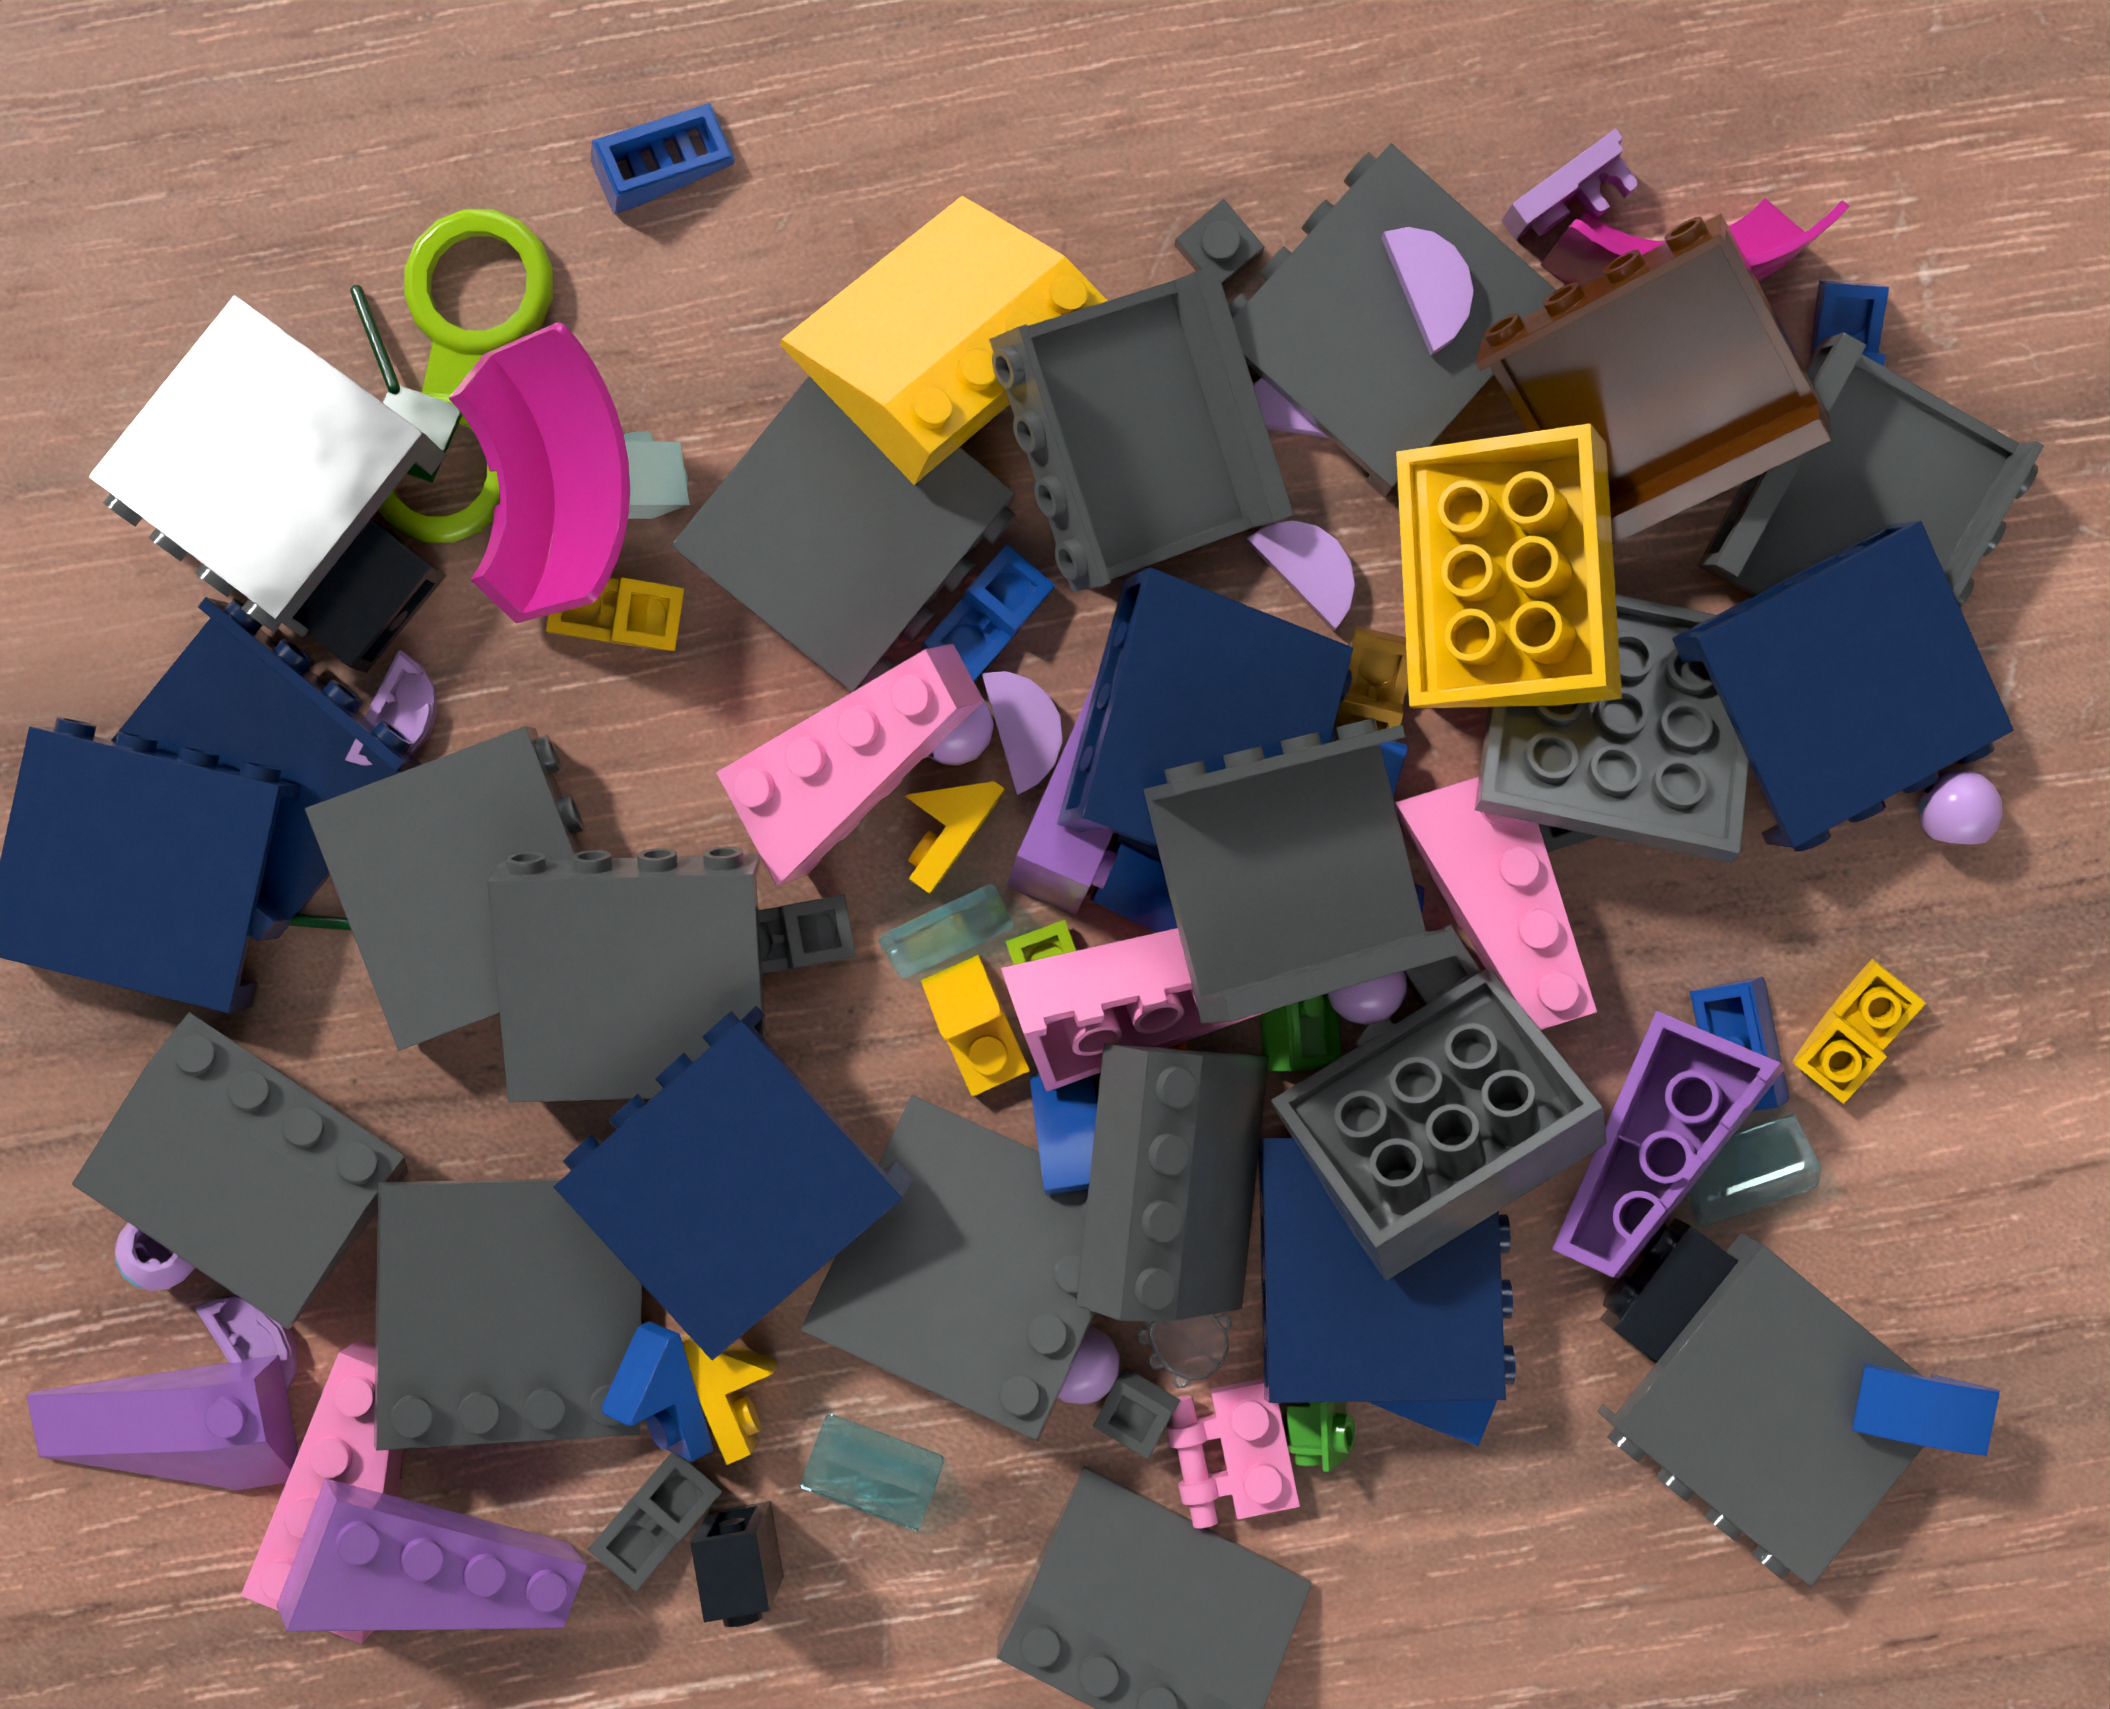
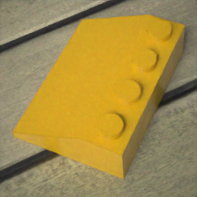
[780,196,1108,485]
[1396,424,1622,709]

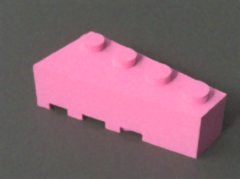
[716,644,984,886]
[1394,777,1597,1030]
[1001,928,1271,1092]
[241,1339,404,1645]

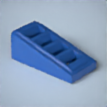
[591,103,735,214]

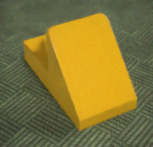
[905,781,1006,894]
[921,954,1030,1097]
[681,1334,779,1465]

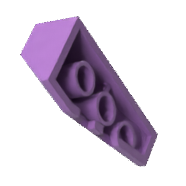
[27,1355,299,1490]

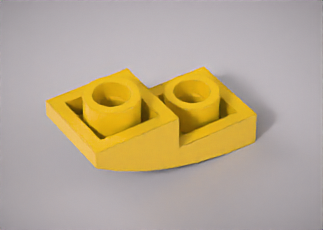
[1792,958,1926,1104]

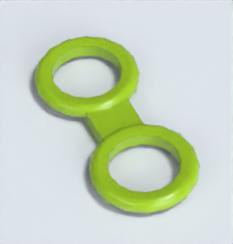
[377,209,553,543]

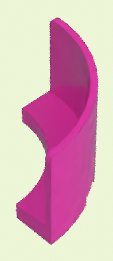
[1540,198,1850,287]
[448,323,630,623]

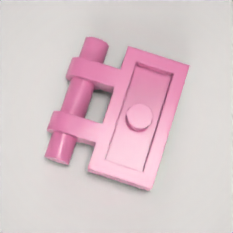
[1166,1378,1300,1528]

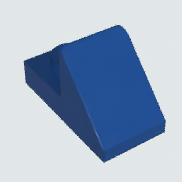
[601,1321,714,1462]

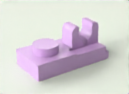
[1501,129,1637,241]

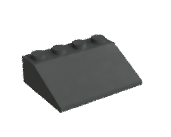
[1271,967,1607,1281]
[72,1012,408,1330]
[1076,1043,1268,1321]
[997,1465,1312,1709]

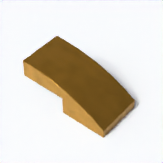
[1334,626,1408,741]

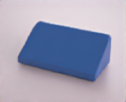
[1690,977,1789,1111]

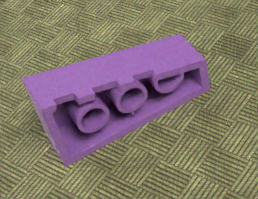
[1006,671,1118,916]
[1552,1011,1785,1278]
[276,1478,587,1631]

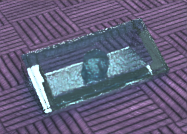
[878,883,1013,978]
[1687,1114,1822,1227]
[799,1414,944,1532]

